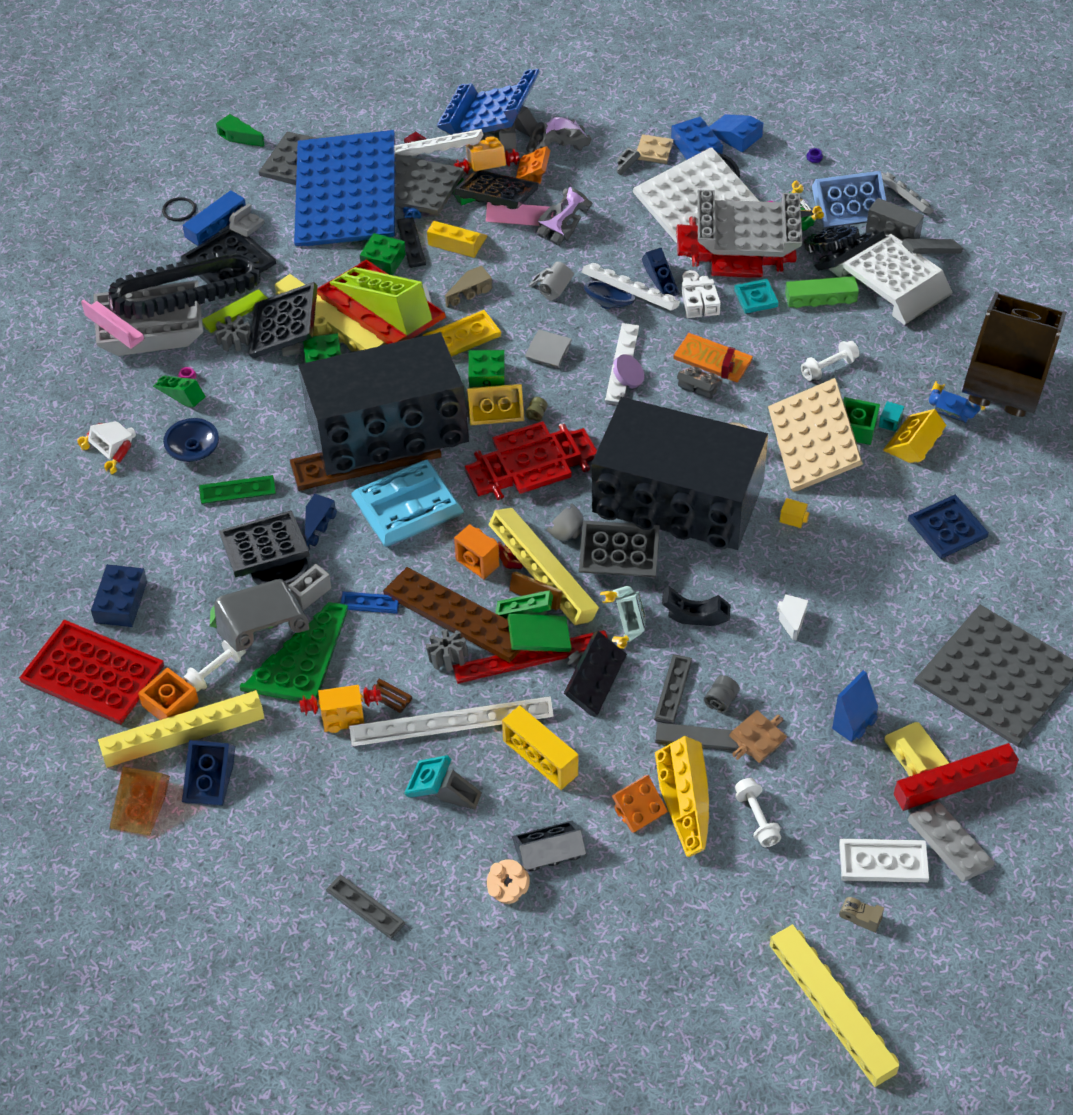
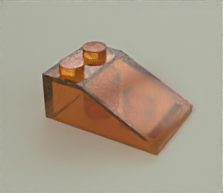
[109,766,170,836]

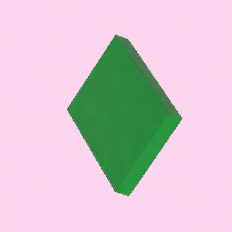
[508,614,571,652]

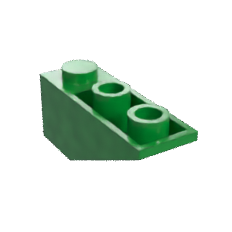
[216,114,265,147]
[153,375,206,408]

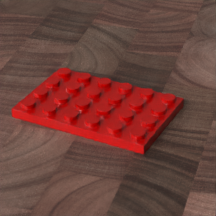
[19,619,165,725]

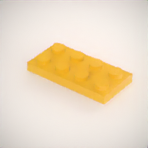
[423,310,501,357]

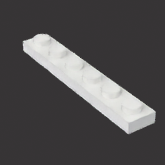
[395,129,483,157]
[582,263,680,310]
[605,323,639,405]

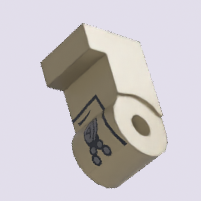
[839,897,884,933]

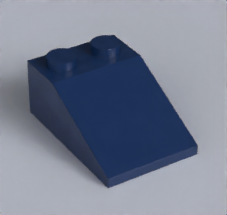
[182,740,236,806]

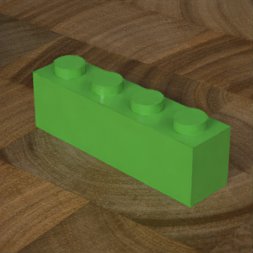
[785,276,859,308]

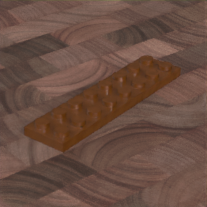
[290,449,442,491]
[383,567,521,663]

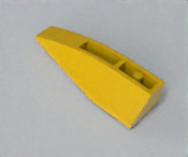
[655,736,709,857]

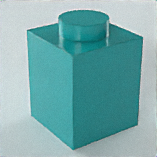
[879,401,905,432]

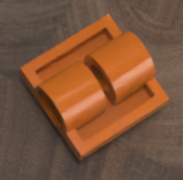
[516,146,550,184]
[612,775,668,833]

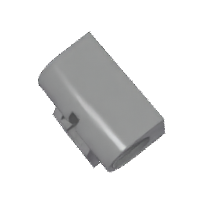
[529,262,574,301]

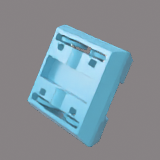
[351,460,464,547]

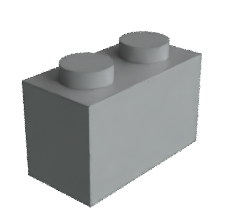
[289,564,331,611]

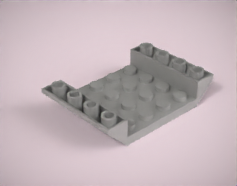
[697,190,802,257]

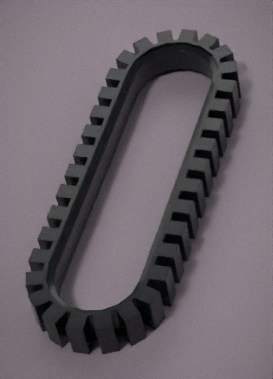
[108,250,260,319]

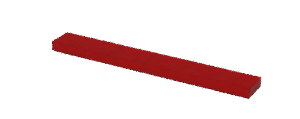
[452,630,608,684]

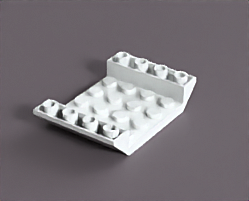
[829,234,952,325]

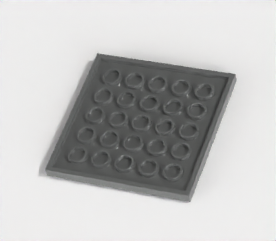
[914,604,1073,747]

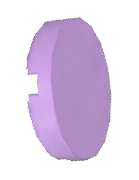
[613,354,644,389]

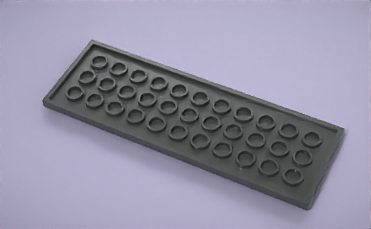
[259,131,464,216]

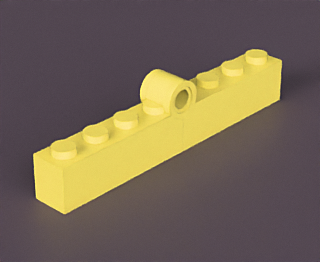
[275,274,386,352]

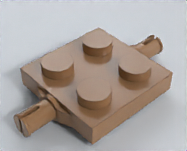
[729,710,787,763]

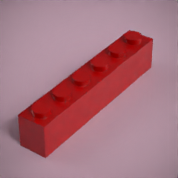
[893,743,1019,811]

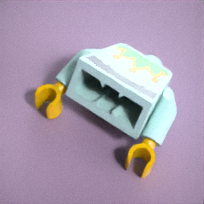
[600,586,646,649]

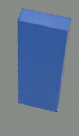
[340,591,399,614]

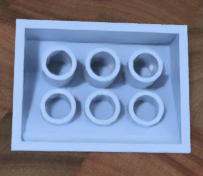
[812,171,886,227]

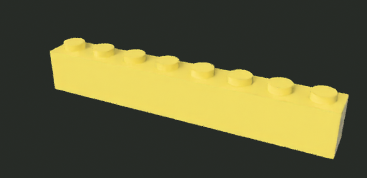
[489,508,599,625]
[98,690,265,768]
[770,924,899,1087]

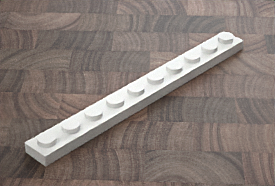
[349,696,554,746]

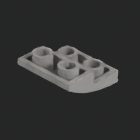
[525,330,572,369]

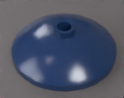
[584,281,635,309]
[163,418,219,462]

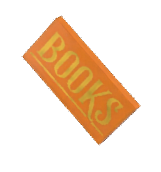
[673,333,753,383]

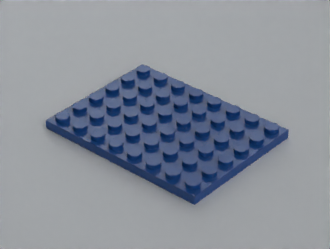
[294,130,395,246]

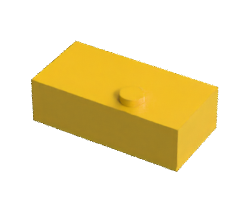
[502,705,578,790]

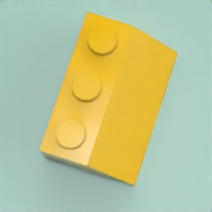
[427,221,487,258]
[467,384,525,425]
[883,409,947,463]

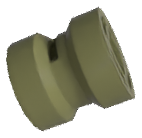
[525,397,548,422]

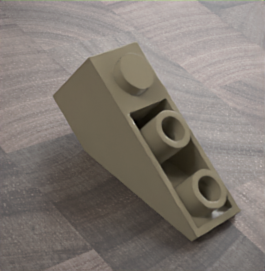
[445,265,492,307]

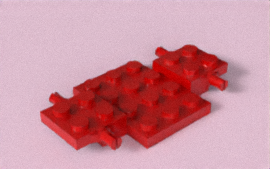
[676,216,797,278]
[465,421,597,500]

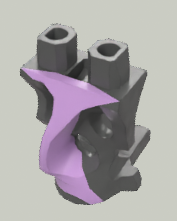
[526,117,592,153]
[537,187,593,246]

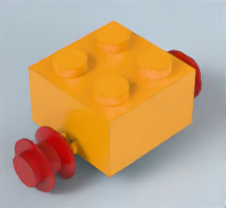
[454,137,520,174]
[299,685,382,733]

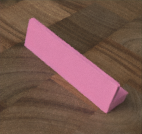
[486,202,555,226]
[81,299,144,349]

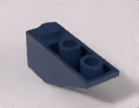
[642,247,680,296]
[305,493,337,551]

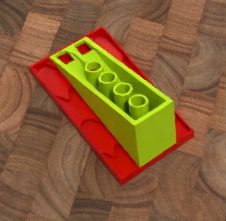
[317,260,446,344]

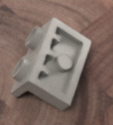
[229,204,264,237]

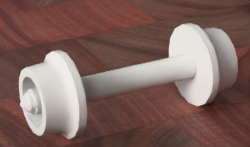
[801,341,859,381]
[182,640,246,692]
[735,778,781,847]

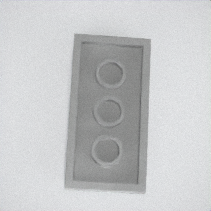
[907,802,995,882]

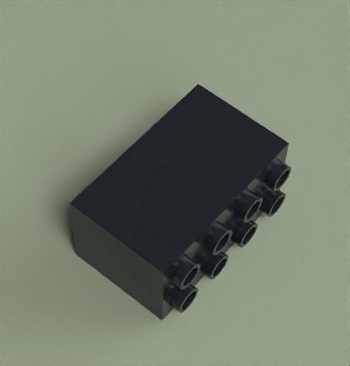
[298,332,469,476]
[591,397,768,550]

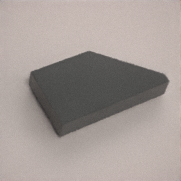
[617,147,641,175]

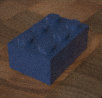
[91,564,147,627]

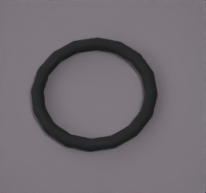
[162,197,196,221]

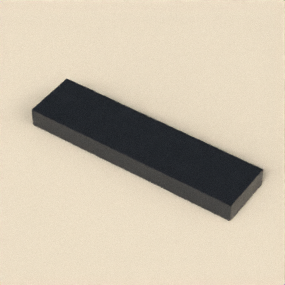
[397,217,426,268]

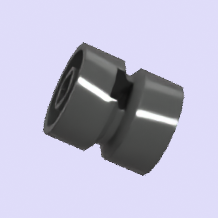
[704,675,740,714]

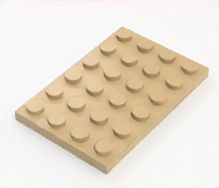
[768,378,863,492]

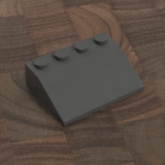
[579,520,660,578]

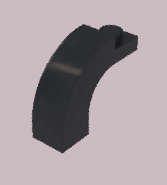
[662,586,731,626]

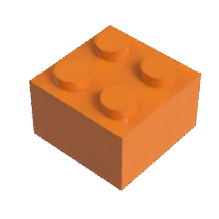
[454,524,499,580]
[138,667,199,720]

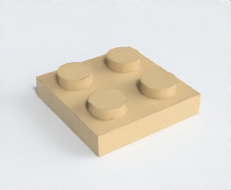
[637,134,674,164]

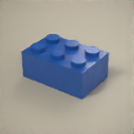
[671,116,723,160]

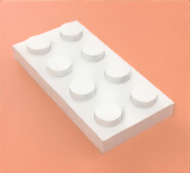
[839,839,929,882]

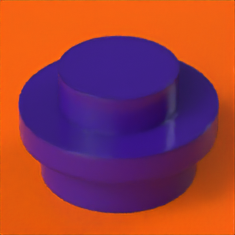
[806,148,823,163]

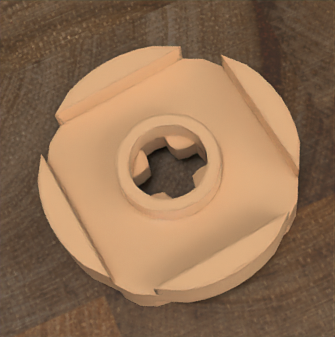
[487,859,530,904]

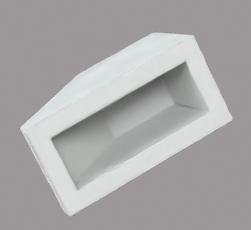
[777,594,808,641]

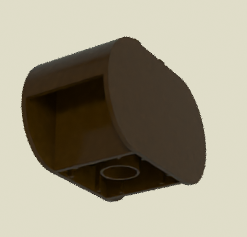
[962,291,1067,417]

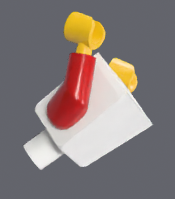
[77,422,136,474]

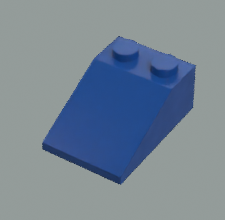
[709,114,764,152]
[832,670,878,742]

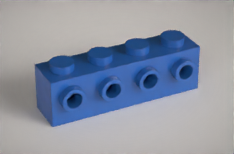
[182,190,246,246]

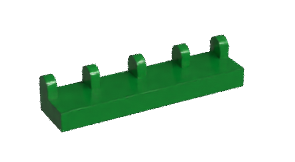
[199,475,276,504]

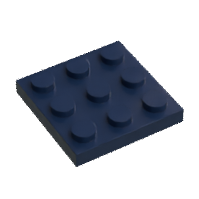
[908,494,989,559]

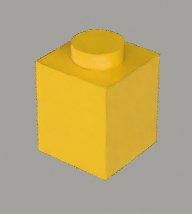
[779,498,810,528]

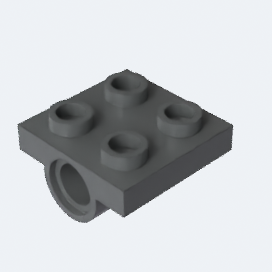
[677,366,723,399]

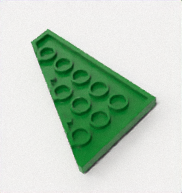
[240,602,348,702]

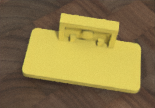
[884,722,949,776]

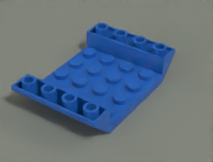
[437,69,540,135]

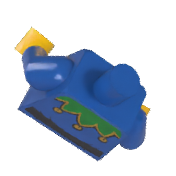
[929,381,985,423]

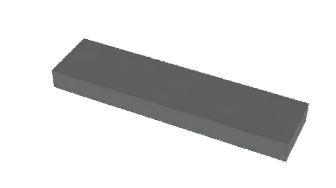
[902,239,963,254]
[654,654,692,724]
[655,723,738,751]
[326,874,405,939]

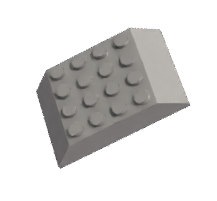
[93,280,203,356]

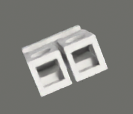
[682,276,720,318]

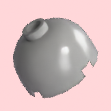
[546,503,584,541]

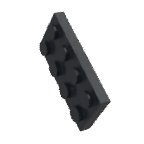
[814,230,886,271]
[563,630,627,717]

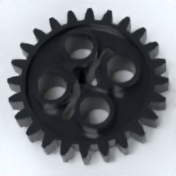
[804,225,860,253]

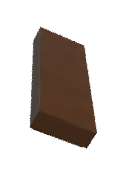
[509,572,562,610]

